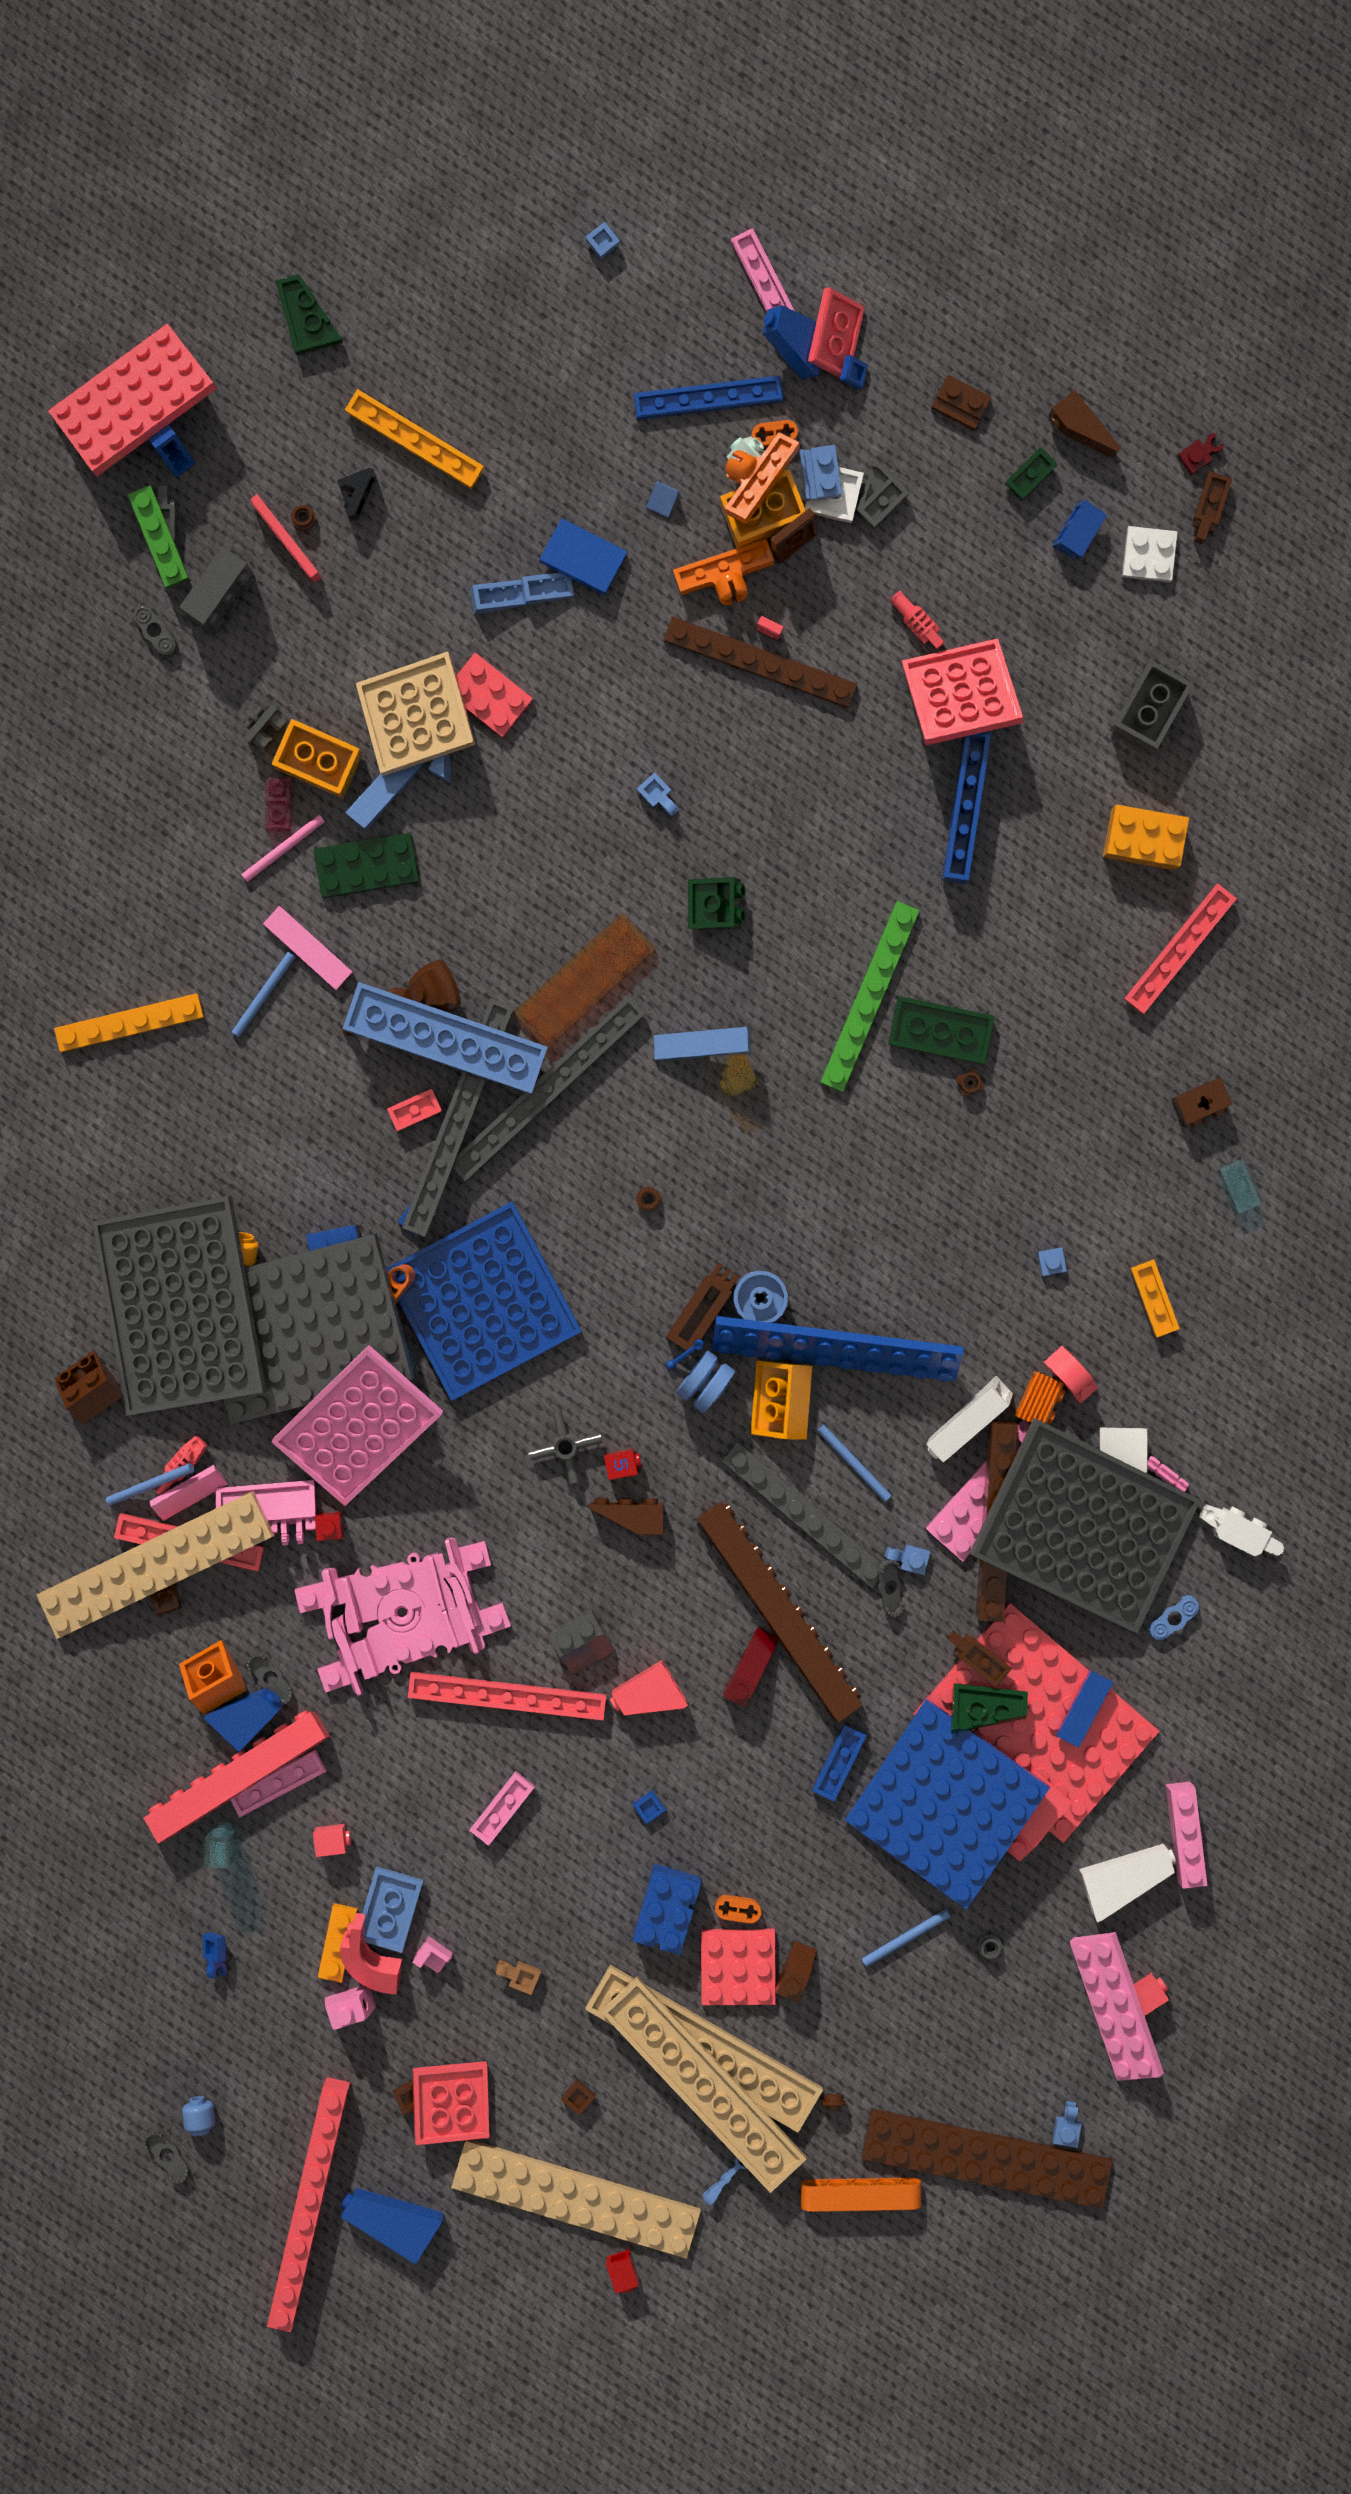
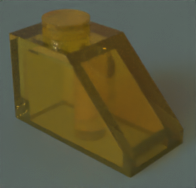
[719,1054,759,1098]

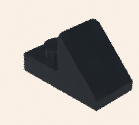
[337,468,376,521]

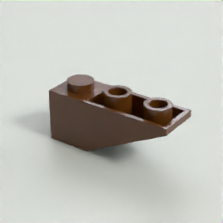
[589,1498,663,1535]

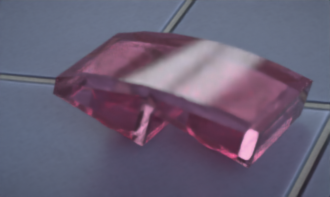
[265,778,292,832]

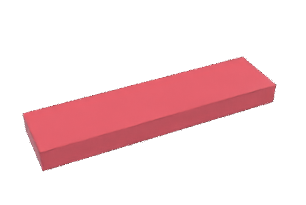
[250,494,321,583]

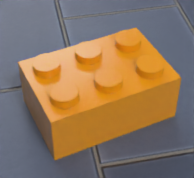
[719,469,806,548]
[272,719,363,799]
[1103,805,1189,870]

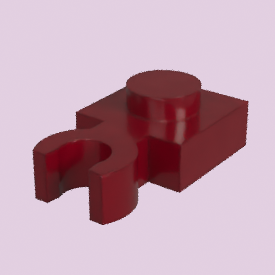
[1177,433,1224,476]

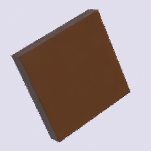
[770,508,818,564]

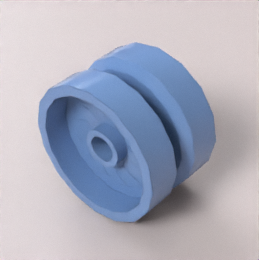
[733,1271,788,1323]
[676,1350,735,1414]

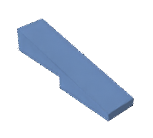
[470,573,574,614]
[345,762,426,831]
[654,1027,751,1060]

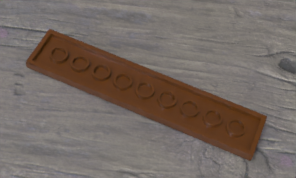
[861,2108,1113,2209]

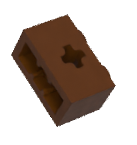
[1171,1077,1233,1128]

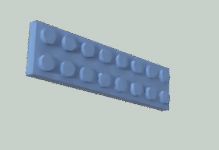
[342,982,547,1094]

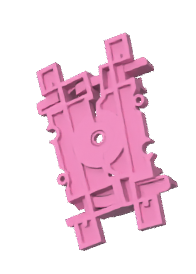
[294,1537,511,1696]

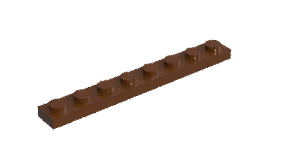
[664,617,857,708]

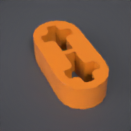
[752,420,798,449]
[715,1895,761,1923]

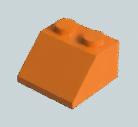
[179,1640,247,1715]

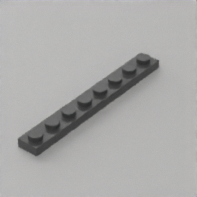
[722,1442,881,1588]

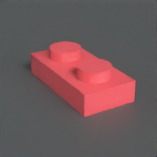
[387,1089,443,1131]

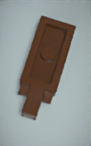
[1192,471,1232,544]
[947,1630,1012,1688]

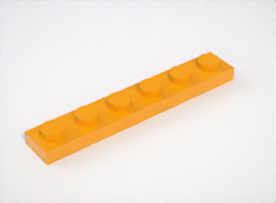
[345,389,484,490]
[54,993,205,1053]

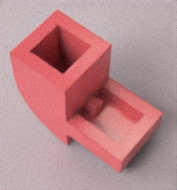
[1044,1346,1099,1404]

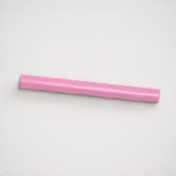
[242,815,325,882]

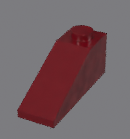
[723,1627,778,1708]

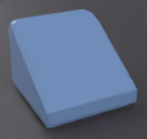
[646,481,679,518]
[429,754,451,783]

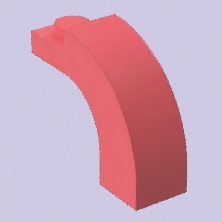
[340,1913,402,1995]

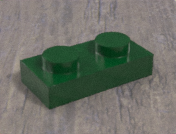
[1005,447,1058,502]

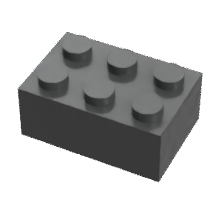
[179,546,255,635]
[1110,660,1194,754]

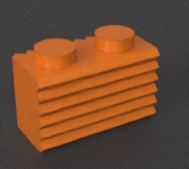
[1015,1371,1065,1425]

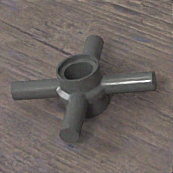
[529,1410,603,1484]

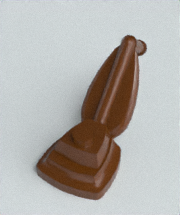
[342,960,461,1036]

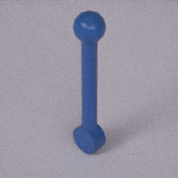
[666,1339,704,1370]

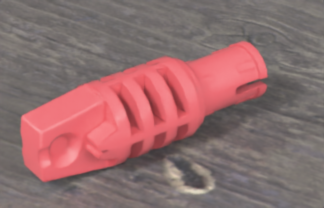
[889,590,944,650]
[153,1436,208,1495]

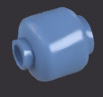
[182,2096,216,2136]

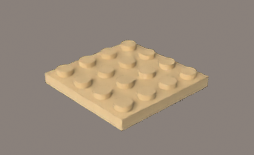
[356,651,476,776]

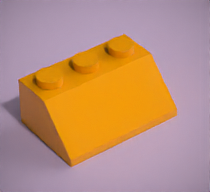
[751,1361,812,1439]

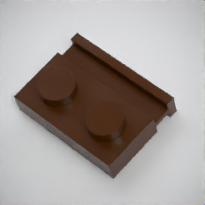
[931,375,992,431]

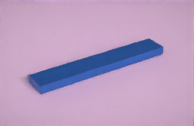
[634,376,783,420]

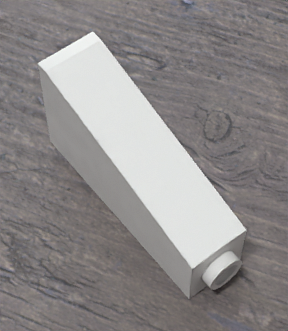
[926,1376,1013,1463]
[1079,1844,1176,1922]

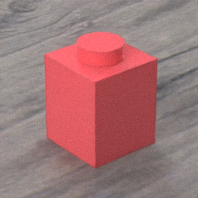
[313,1824,352,1857]
[1134,1973,1169,2016]

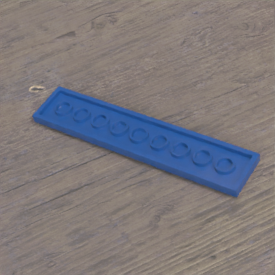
[712,1316,964,1381]

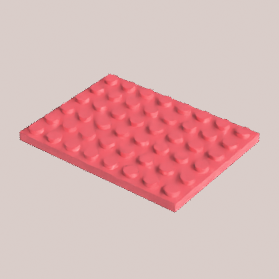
[913,1602,1159,1843]

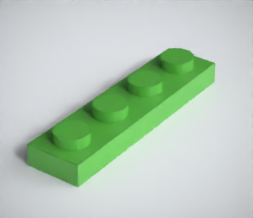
[128,485,190,589]

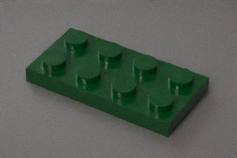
[313,833,419,898]
[888,996,995,1065]

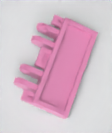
[216,1480,316,1548]

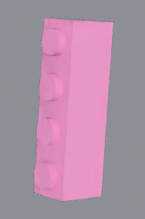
[1166,1782,1207,1889]

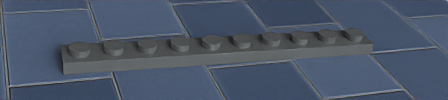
[452,996,646,1182]
[402,998,514,1237]

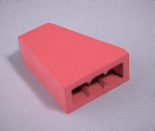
[610,1660,688,1715]

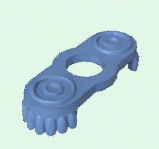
[1147,1595,1199,1640]

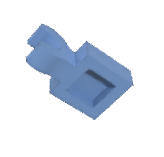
[637,772,678,817]
[885,1544,931,1575]
[1052,2101,1082,2148]

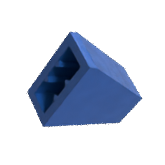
[762,305,820,379]
[148,425,196,478]
[204,1688,284,1752]

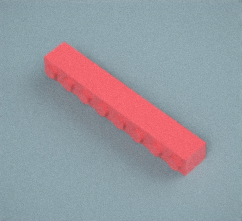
[144,1710,331,1844]

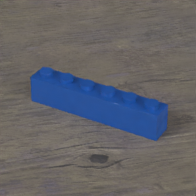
[941,732,991,884]

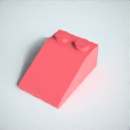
[1007,1769,1072,1862]

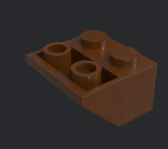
[54,1350,123,1424]

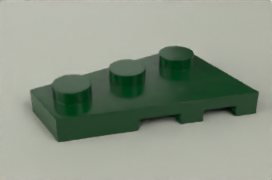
[275,274,343,355]
[951,1683,1028,1733]

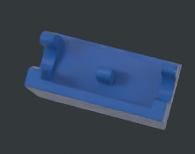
[1053,500,1107,559]

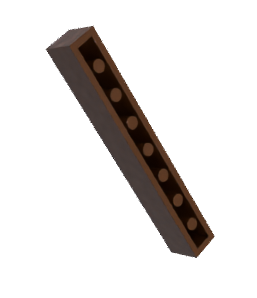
[976,1420,1018,1622]

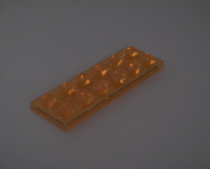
[514,913,655,1049]

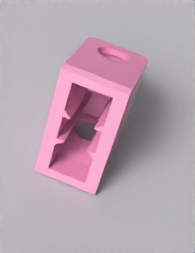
[324,1985,376,2030]

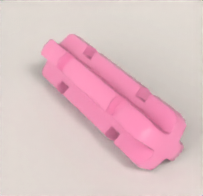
[1147,1456,1189,1492]

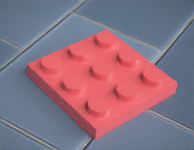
[701,1929,775,2005]
[412,2061,489,2145]

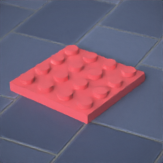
[902,639,1023,745]

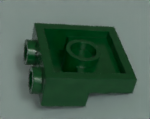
[688,877,746,930]

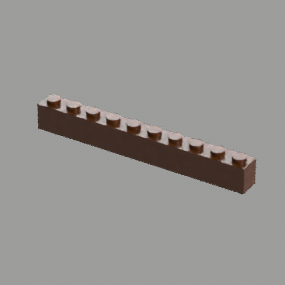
[695,1502,862,1723]

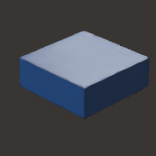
[840,355,868,389]
[632,1790,666,1825]

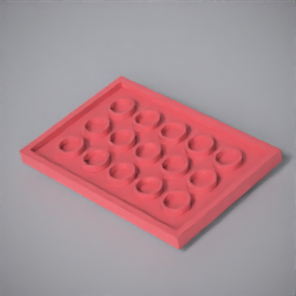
[48,324,217,477]

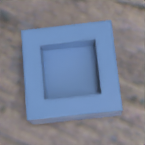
[585,222,620,260]
[1037,1247,1067,1276]

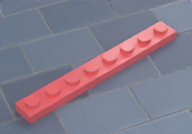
[408,1672,607,1720]

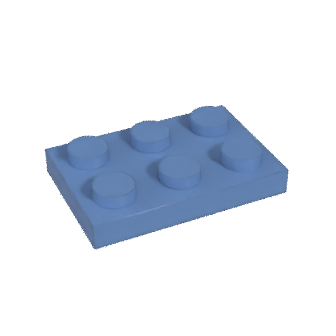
[362,1866,423,1953]

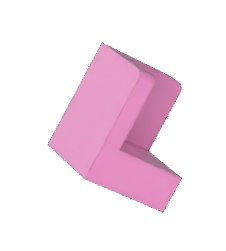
[412,1936,453,1973]

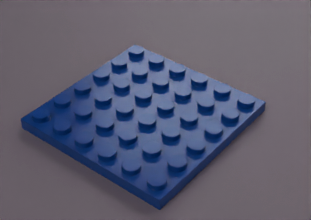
[386,1201,582,1401]
[845,1699,1050,1910]

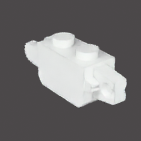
[1200,1504,1284,1556]

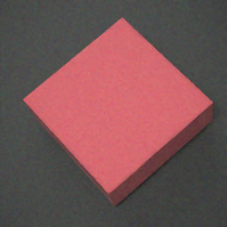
[757,616,783,640]

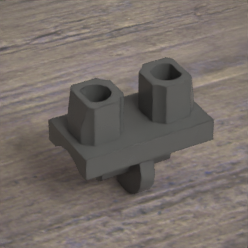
[244,703,288,751]

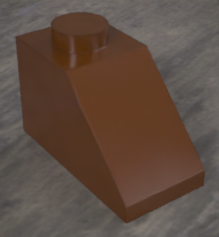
[775,1940,817,2003]

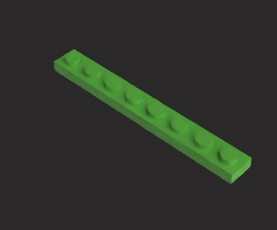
[820,901,920,1092]

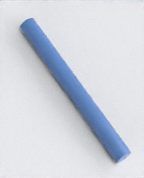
[232,952,296,1037]
[817,1424,891,1502]
[106,1463,194,1506]
[862,1909,951,1967]

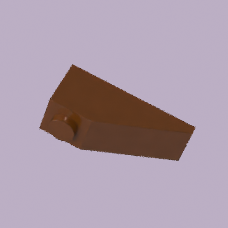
[1048,390,1121,458]

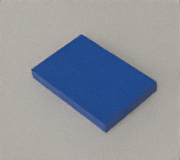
[539,518,627,596]

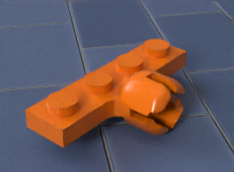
[724,432,800,524]
[673,539,774,606]

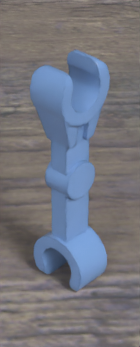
[703,2156,746,2205]

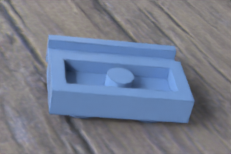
[799,445,842,502]

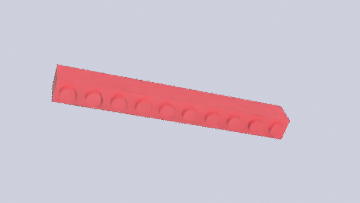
[267,2077,351,2332]

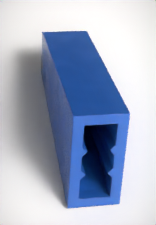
[340,2188,444,2264]

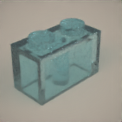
[204,1823,238,1868]

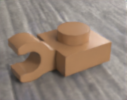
[496,1960,541,1995]

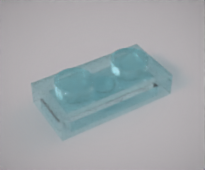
[1218,1159,1261,1214]

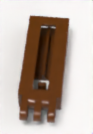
[666,1263,739,1354]

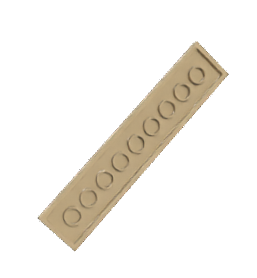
[36,1491,274,1639]
[585,1965,823,2133]
[601,1976,807,2193]
[451,2140,701,2259]

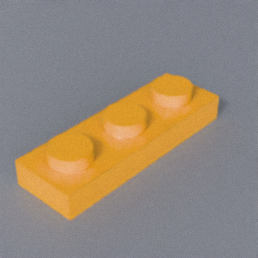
[1130,1260,1180,1337]
[318,1903,358,1983]

